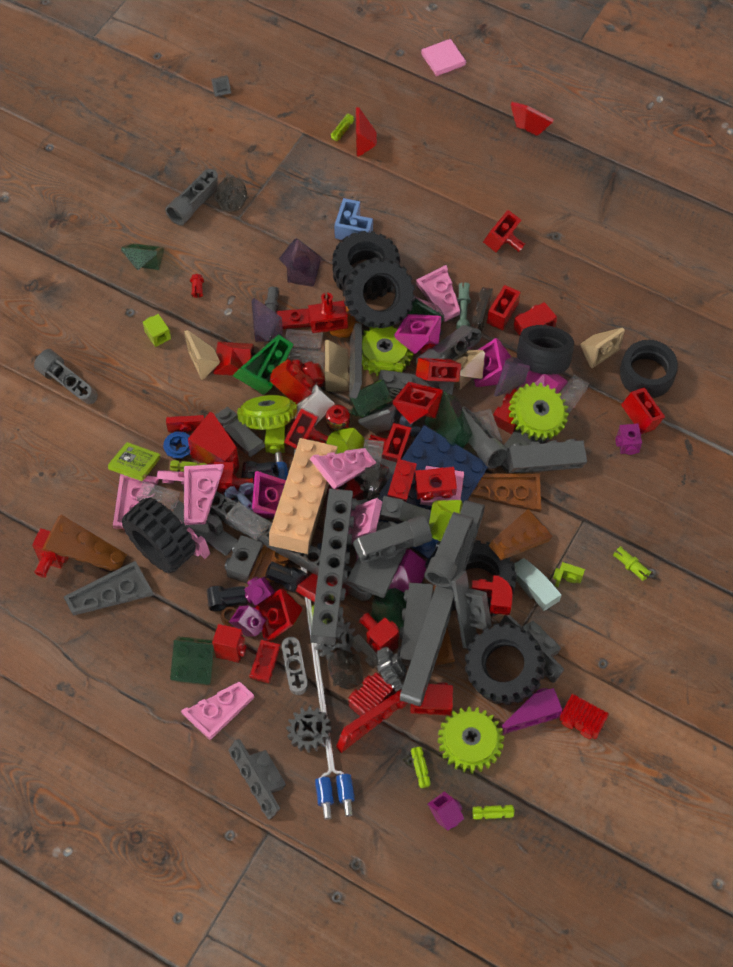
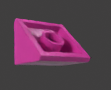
[252,471,286,519]

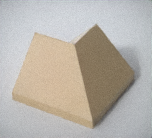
[580,328,625,368]
[184,330,220,380]
[454,350,485,390]

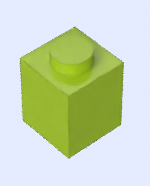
[143,314,171,347]
[265,425,286,454]

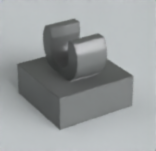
[211,75,231,97]

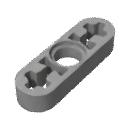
[282,637,307,695]

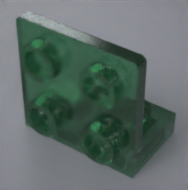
[348,379,392,417]
[170,636,214,685]

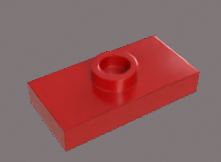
[277,308,311,330]
[166,415,204,433]
[249,640,281,684]

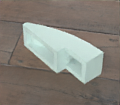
[514,558,561,611]

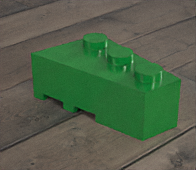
[233,334,294,395]

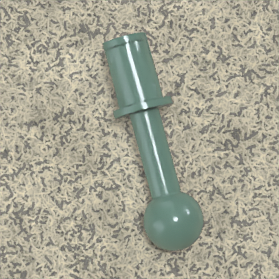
[456,283,471,329]

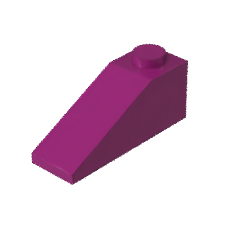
[502,688,563,735]

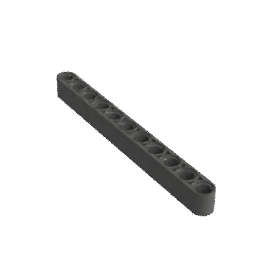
[209,491,373,601]
[400,500,485,706]

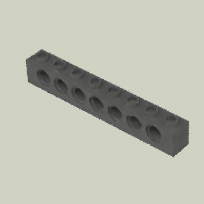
[310,489,356,645]

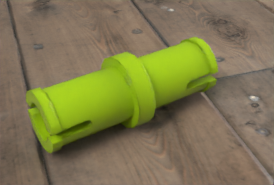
[613,546,651,581]

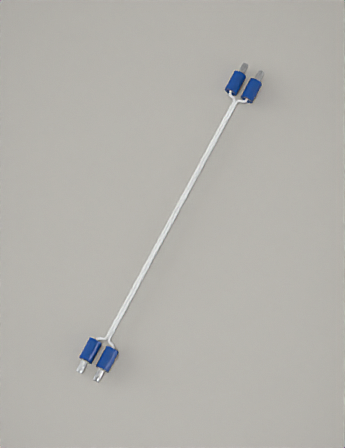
[275,450,355,820]

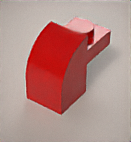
[471,575,512,615]

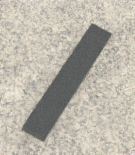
[349,322,362,399]

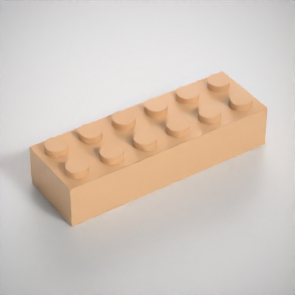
[269,438,337,554]

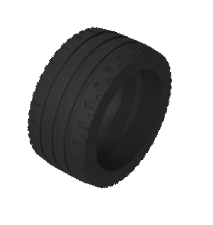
[517,325,574,375]
[620,340,678,398]

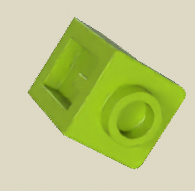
[553,562,585,587]

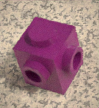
[616,424,642,455]
[244,576,275,606]
[229,605,266,637]
[428,792,464,831]

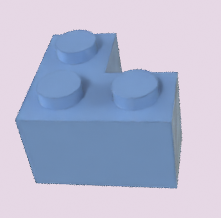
[334,198,373,240]

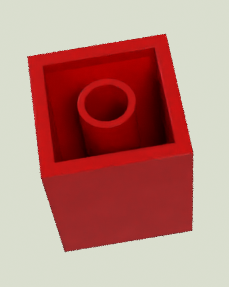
[188,411,239,474]

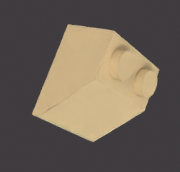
[325,340,350,391]

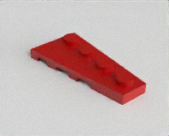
[336,689,408,753]

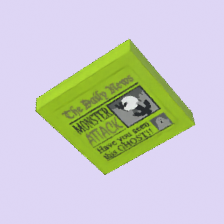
[108,442,160,481]

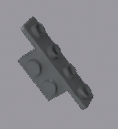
[170,501,238,556]
[452,571,492,648]
[499,615,564,683]
[229,739,286,820]

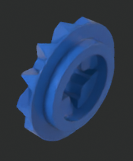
[163,432,190,460]

